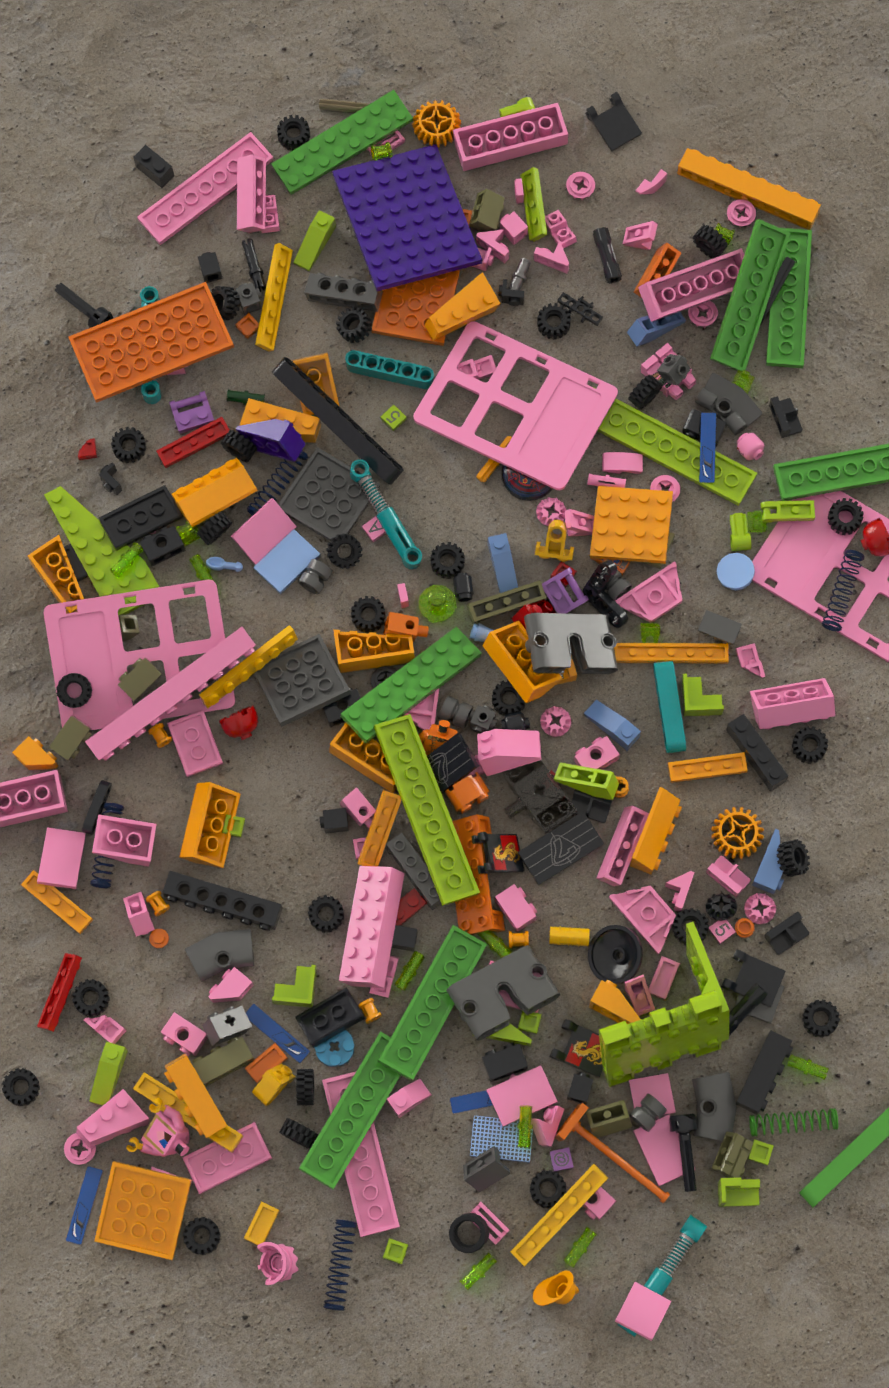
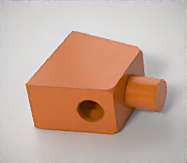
[383,612,429,643]

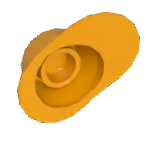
[533,1270,579,1306]

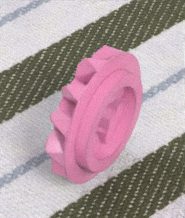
[566,172,595,200]
[727,199,756,228]
[688,301,718,328]
[650,475,680,502]
[536,497,566,526]
[540,706,571,737]
[744,893,776,924]
[64,1133,96,1165]

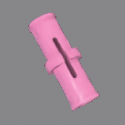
[587,473,626,488]

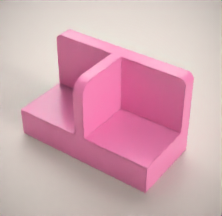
[706,856,751,898]

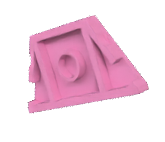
[615,561,682,623]
[403,689,439,730]
[609,885,676,955]

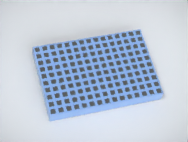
[470,1116,533,1163]

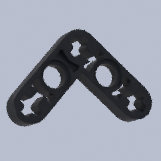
[583,559,628,628]

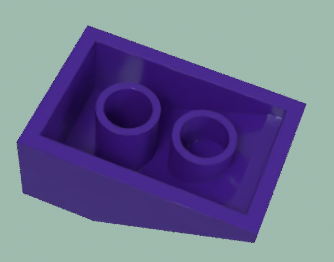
[236,419,305,462]

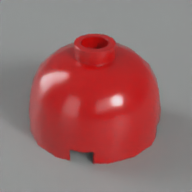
[860,518,889,557]
[219,705,258,740]

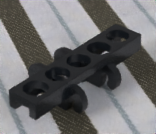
[557,292,603,326]

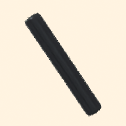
[760,257,795,325]

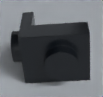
[498,279,524,306]
[99,463,122,495]

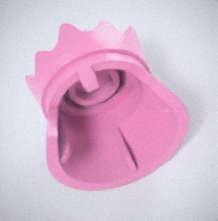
[257,1242,298,1285]

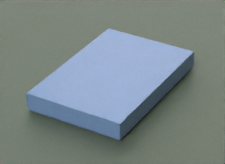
[254,529,321,594]

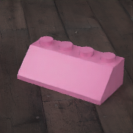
[750,678,835,729]

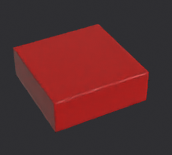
[550,561,577,588]

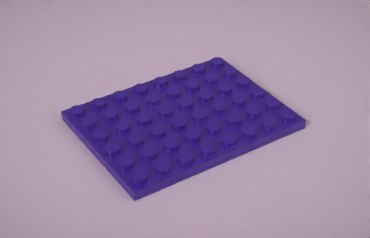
[332,144,482,291]

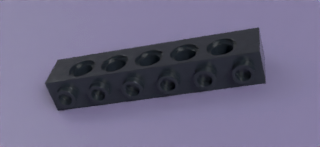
[162,871,283,931]

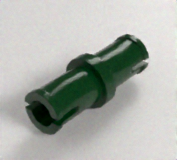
[227,390,265,405]

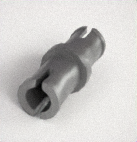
[509,258,531,290]

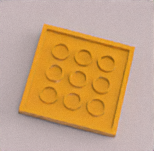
[590,486,673,564]
[94,1161,192,1260]

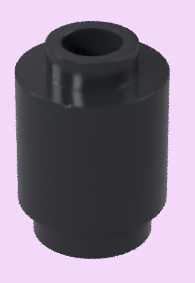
[453,573,474,602]

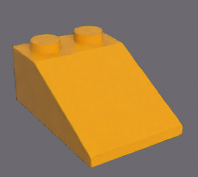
[292,352,340,415]
[589,980,641,1024]

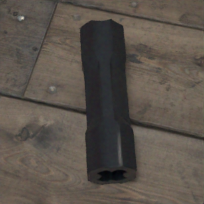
[593,227,622,284]
[729,983,768,1036]

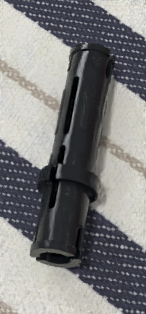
[241,238,266,292]

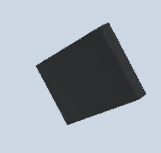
[295,987,365,1048]

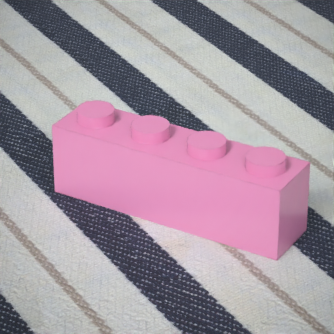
[237,154,266,233]
[596,806,649,886]

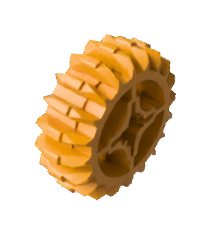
[412,100,461,148]
[711,807,764,859]

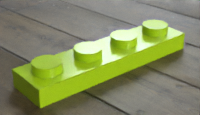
[520,167,547,242]

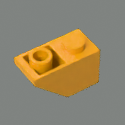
[12,736,58,770]

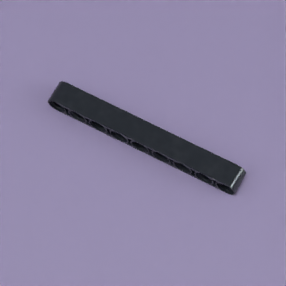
[272,357,404,485]

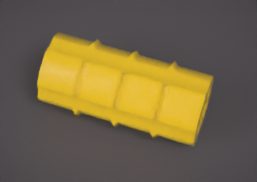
[549,926,590,947]

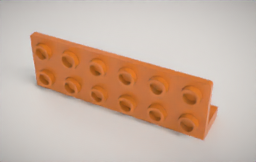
[452,814,505,935]

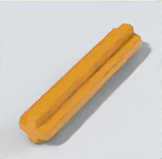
[476,436,512,482]

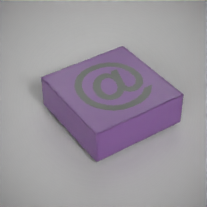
[549,1147,574,1172]

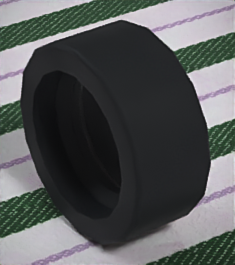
[449,1213,489,1253]

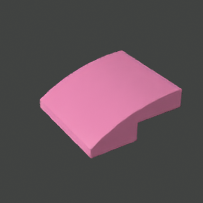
[615,1282,671,1341]

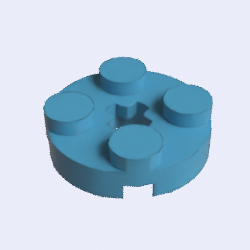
[315,1030,354,1067]

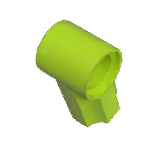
[499,97,535,118]
[729,513,751,551]

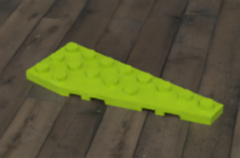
[44,486,159,615]

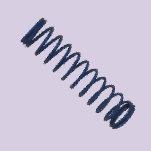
[247,450,308,516]
[822,550,865,631]
[90,803,124,889]
[323,1220,357,1311]

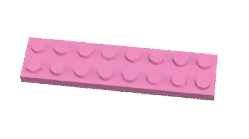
[137,132,274,245]
[322,1072,400,1237]

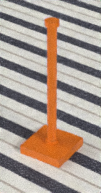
[555,1103,670,1203]

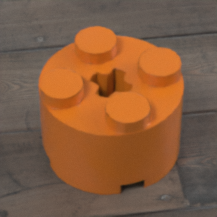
[445,772,490,814]

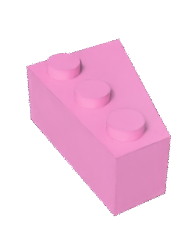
[76,1089,149,1148]

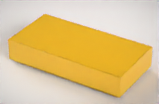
[244,1201,280,1245]

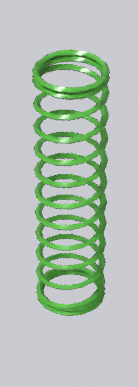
[749,1108,838,1137]

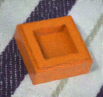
[235,313,259,339]

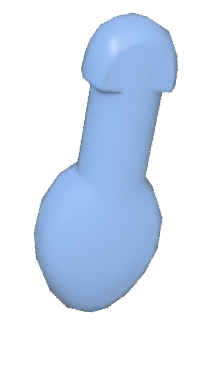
[206,557,243,572]

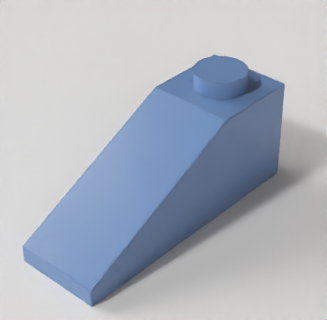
[627,312,686,347]
[488,533,518,593]
[584,700,641,751]
[752,829,784,894]

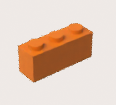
[634,243,681,298]

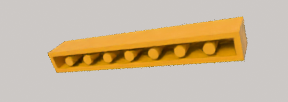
[677,148,821,230]

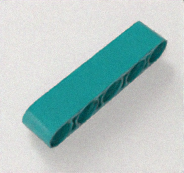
[345,350,434,389]
[653,661,686,753]

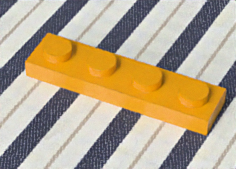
[668,752,748,783]
[357,790,401,867]
[21,870,93,934]

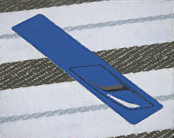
[699,413,716,483]
[246,1004,310,1063]
[450,1091,493,1113]
[66,1166,103,1245]

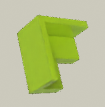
[682,674,724,717]
[272,965,317,1008]
[718,1177,760,1207]

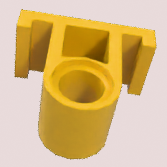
[535,520,574,562]
[252,1064,296,1106]

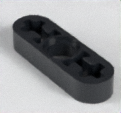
[82,780,112,835]

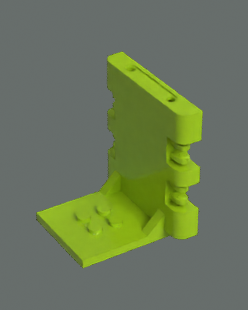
[599,921,730,1087]

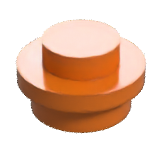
[735,918,754,938]
[149,929,169,948]

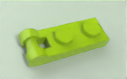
[761,500,815,523]

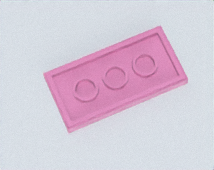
[182,1122,272,1194]

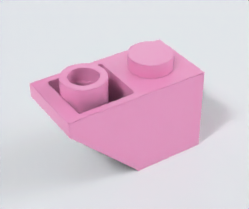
[208,967,254,1003]

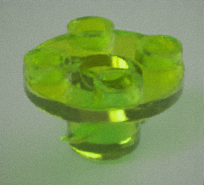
[418,585,456,623]

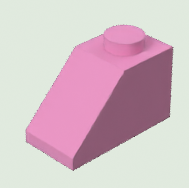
[123,892,155,937]
[387,1079,431,1118]

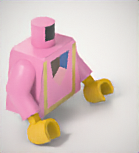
[126,1098,189,1157]

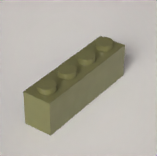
[466,580,546,624]
[192,1036,254,1087]

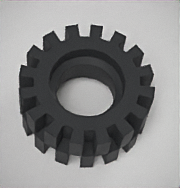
[277,115,310,151]
[692,225,728,258]
[211,286,240,320]
[537,303,571,340]
[336,307,372,343]
[628,375,662,410]
[111,427,146,463]
[221,430,257,462]
[828,498,864,535]
[197,511,232,545]
[326,533,363,569]
[430,542,465,579]
[351,596,386,633]
[56,673,92,708]
[492,680,526,715]
[792,726,828,764]
[777,839,810,877]
[308,895,344,933]
[672,908,709,945]
[72,979,110,1017]
[802,999,840,1037]
[2,1068,40,1106]
[296,1069,314,1106]
[279,1118,318,1149]
[530,1170,566,1208]
[183,1217,221,1255]

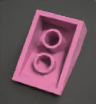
[477,729,541,776]
[92,815,156,867]

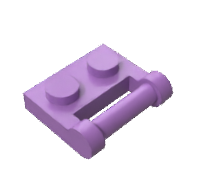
[169,391,214,434]
[542,567,589,614]

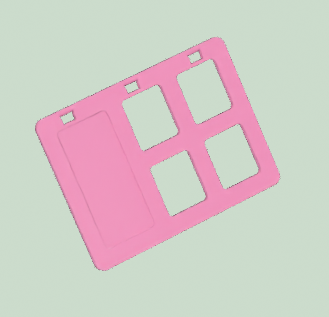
[413,321,618,490]
[752,491,889,662]
[44,580,235,730]

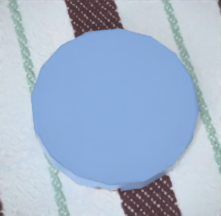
[717,553,755,591]

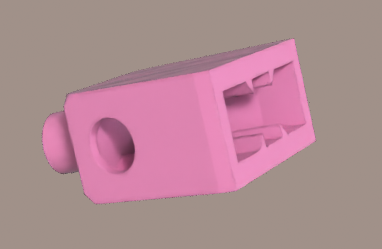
[340,787,376,828]

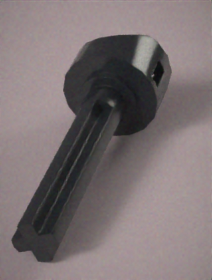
[54,283,113,328]
[669,1114,697,1192]

